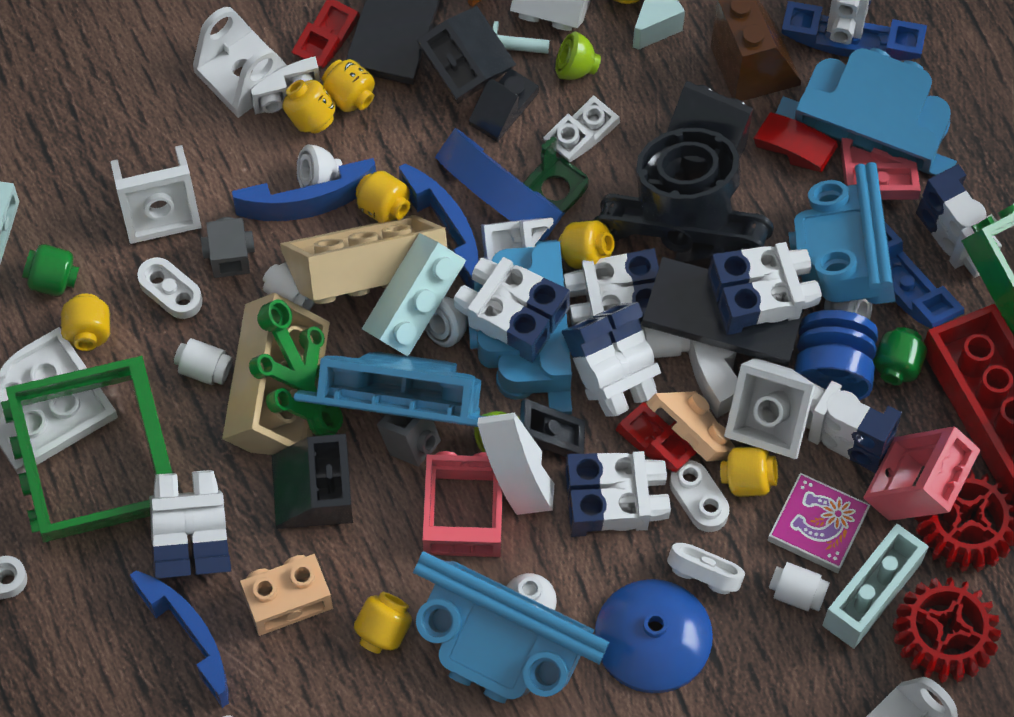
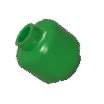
[22,244,80,297]
[873,327,928,385]

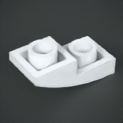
[251,56,320,115]
[543,95,620,162]

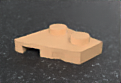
[646,391,735,461]

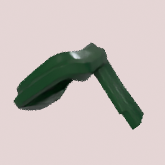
[523,137,589,213]

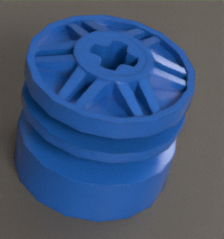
[794,310,878,401]

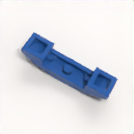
[781,1,927,61]
[435,128,565,241]
[231,158,376,221]
[399,164,479,290]
[885,222,964,329]
[130,571,229,708]

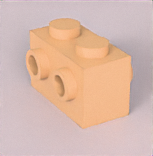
[240,554,333,636]

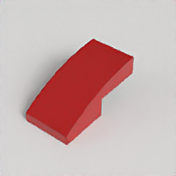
[291,0,361,69]
[754,112,838,172]
[615,402,697,473]

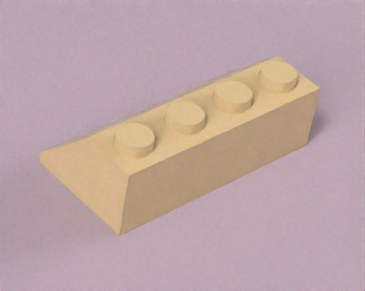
[280,215,447,304]
[222,293,330,455]

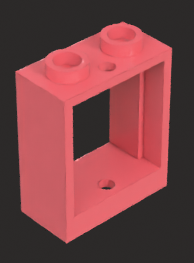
[863,426,980,521]
[423,451,503,557]

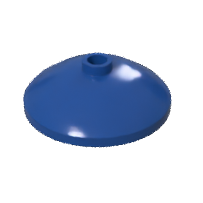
[595,579,713,693]

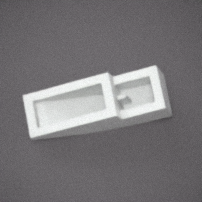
[688,340,738,418]
[477,413,555,515]

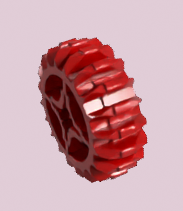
[914,469,1014,573]
[892,577,1001,683]

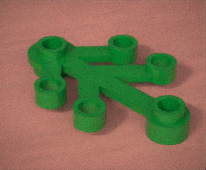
[249,299,343,436]

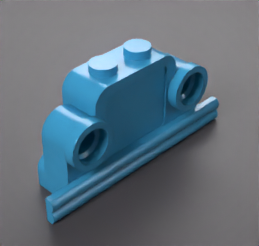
[776,48,957,176]
[788,162,896,304]
[469,240,572,415]
[294,352,486,427]
[413,551,610,704]

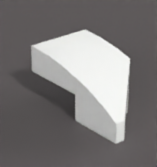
[481,217,553,261]

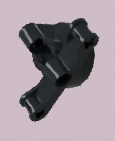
[593,128,774,252]

